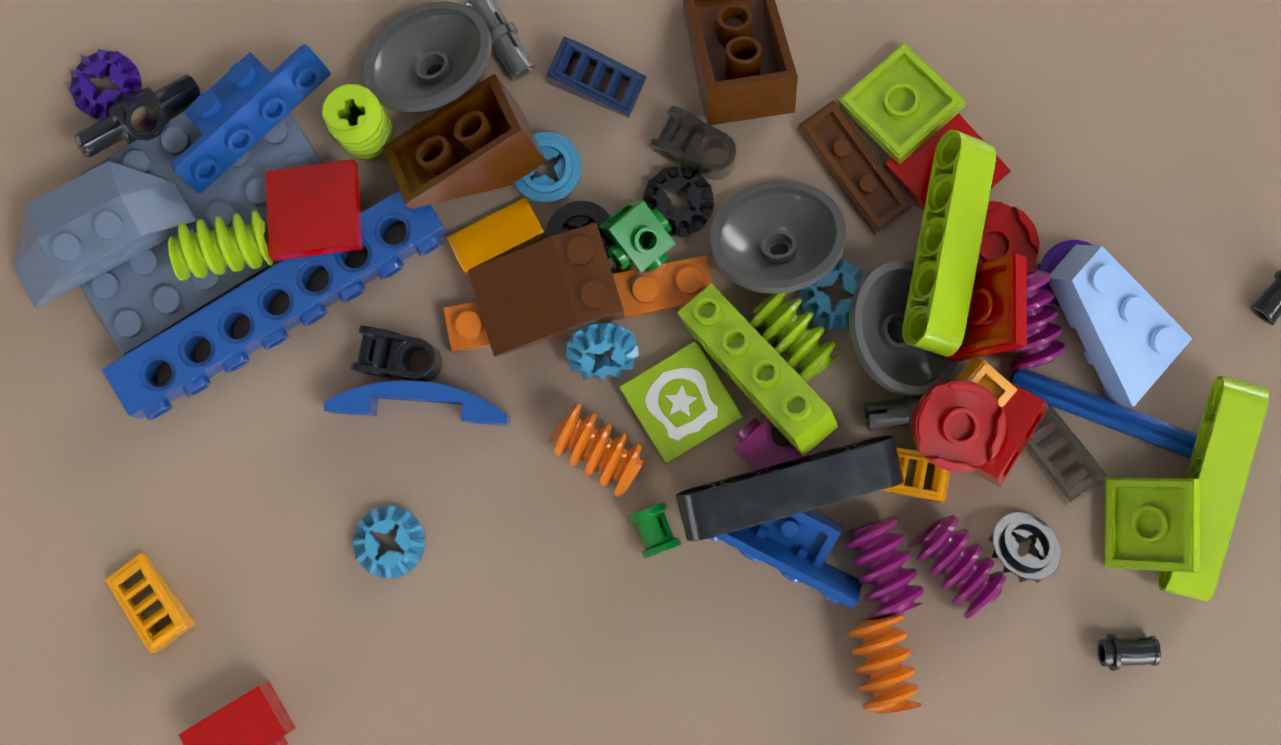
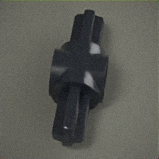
[74,75,201,157]

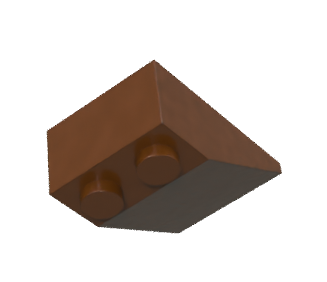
[683,0,798,126]
[383,73,547,209]
[468,223,624,357]

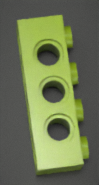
[677,283,838,457]

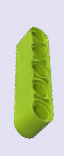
[902,130,996,357]
[1158,375,1269,602]

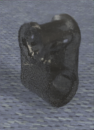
[649,106,736,180]

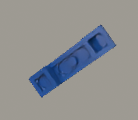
[324,380,511,426]

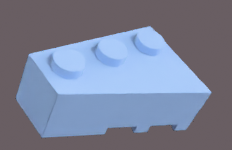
[1049,244,1192,407]

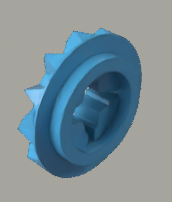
[515,132,582,204]
[799,259,865,330]
[566,322,639,382]
[352,506,425,579]

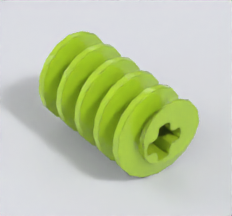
[322,84,393,160]
[168,209,273,281]
[750,293,842,383]

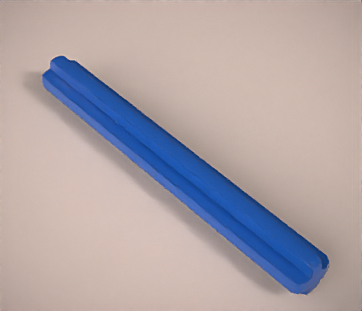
[1009,369,1197,459]

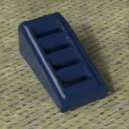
[547,36,647,118]

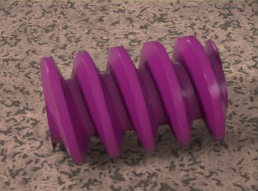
[1006,270,1066,370]
[907,515,1006,619]
[846,516,924,618]

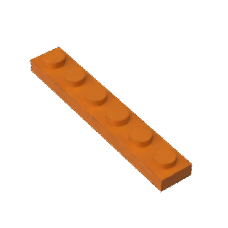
[443,255,713,353]

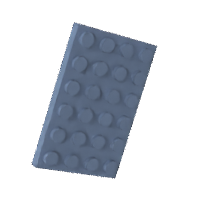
[74,112,322,356]

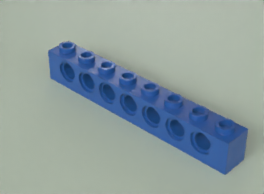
[102,190,449,421]

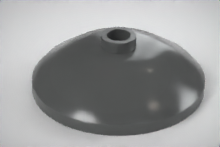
[362,1,492,112]
[710,181,846,294]
[849,260,958,396]

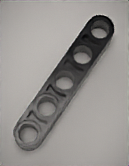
[675,435,904,541]

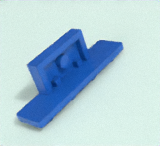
[171,44,331,193]
[709,509,862,608]

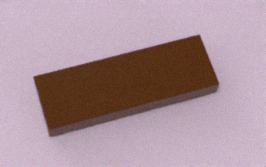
[797,100,913,235]

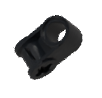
[351,325,442,382]

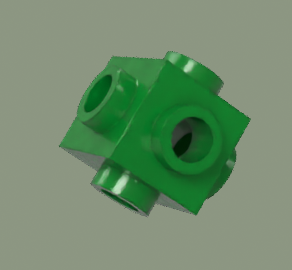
[598,200,676,272]

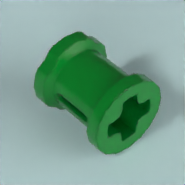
[628,502,681,559]

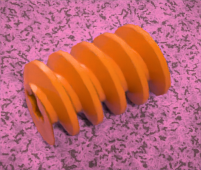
[549,402,650,497]
[848,613,922,713]

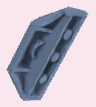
[14,161,197,309]

